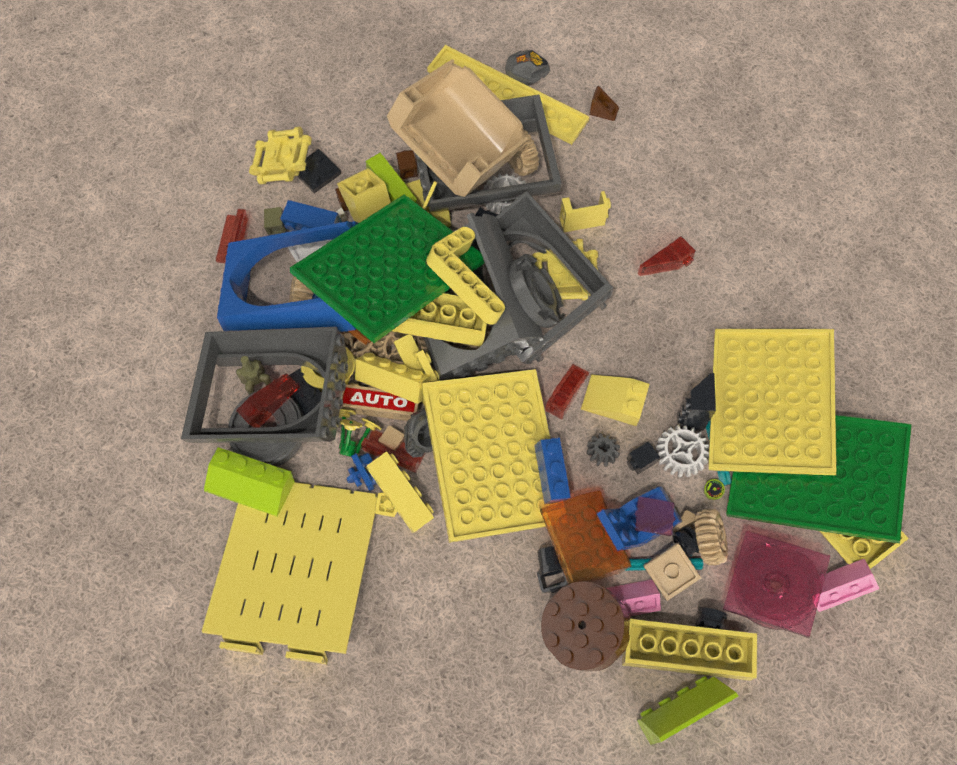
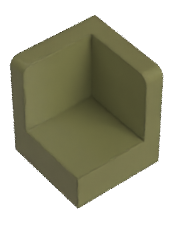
[264,207,287,235]

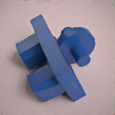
[346,453,377,492]

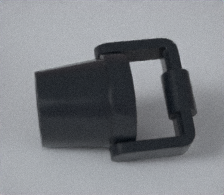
[537,546,572,593]

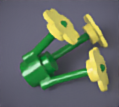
[339,409,382,457]

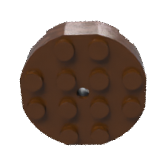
[541,581,630,672]

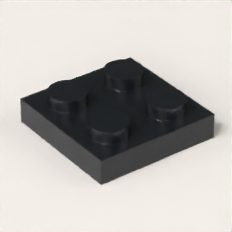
[297,149,341,194]

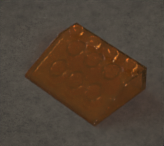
[540,490,631,584]

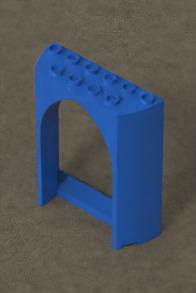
[217,221,358,332]

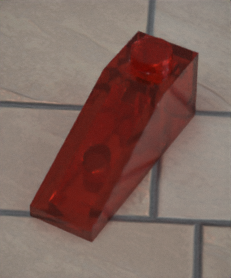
[638,236,696,276]
[545,364,589,420]
[236,373,300,428]

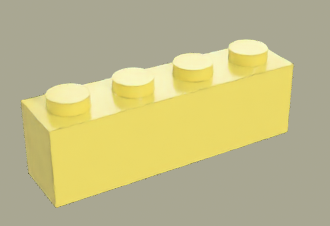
[355,353,431,404]
[366,452,434,533]

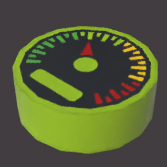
[703,479,725,500]

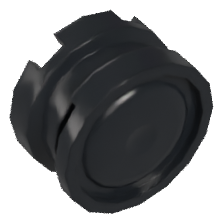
[672,526,699,558]
[695,607,728,630]

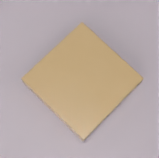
[643,543,701,601]

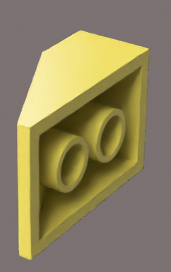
[581,375,650,426]

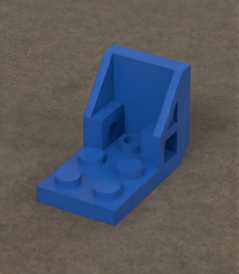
[597,486,683,551]

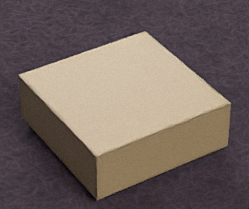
[378,425,405,452]

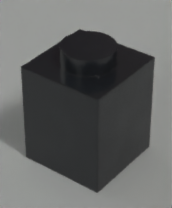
[627,441,660,474]

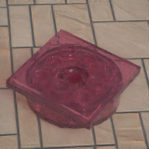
[723,530,831,638]

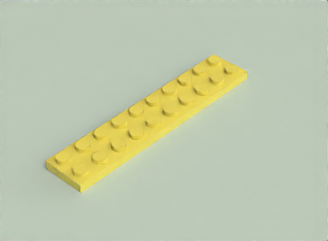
[427,45,589,145]

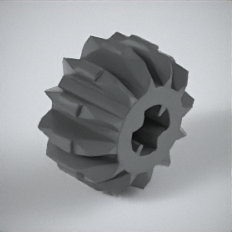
[586,433,620,467]

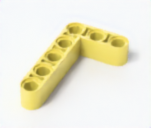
[426,227,505,325]

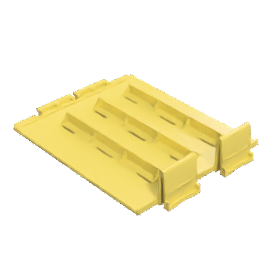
[202,482,377,665]

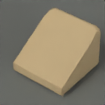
[673,510,696,532]

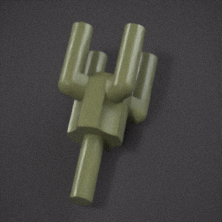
[236,356,274,395]

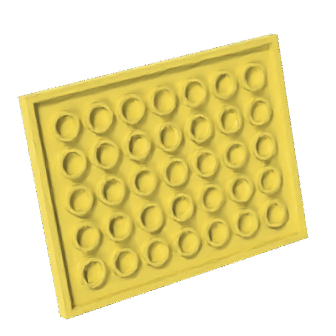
[709,329,836,475]
[421,369,568,543]

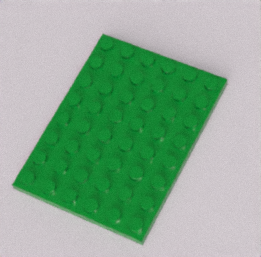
[290,194,485,343]
[726,415,912,544]

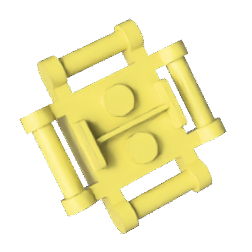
[249,127,312,184]
[532,239,598,301]

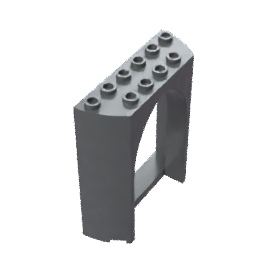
[415,94,562,212]
[471,191,613,364]
[423,213,545,381]
[181,327,348,443]

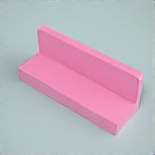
[805,559,879,612]
[606,580,661,617]

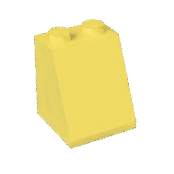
[337,168,391,223]

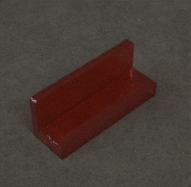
[216,209,249,263]
[361,430,425,473]

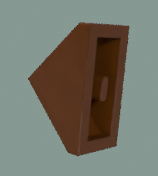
[589,86,619,121]

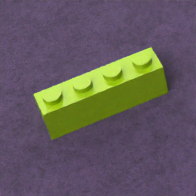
[204,447,294,517]

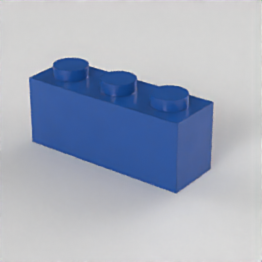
[280,200,342,240]
[534,438,571,504]

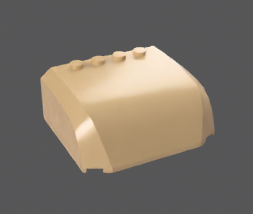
[387,59,528,197]

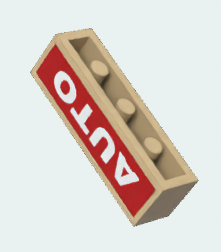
[342,383,420,421]

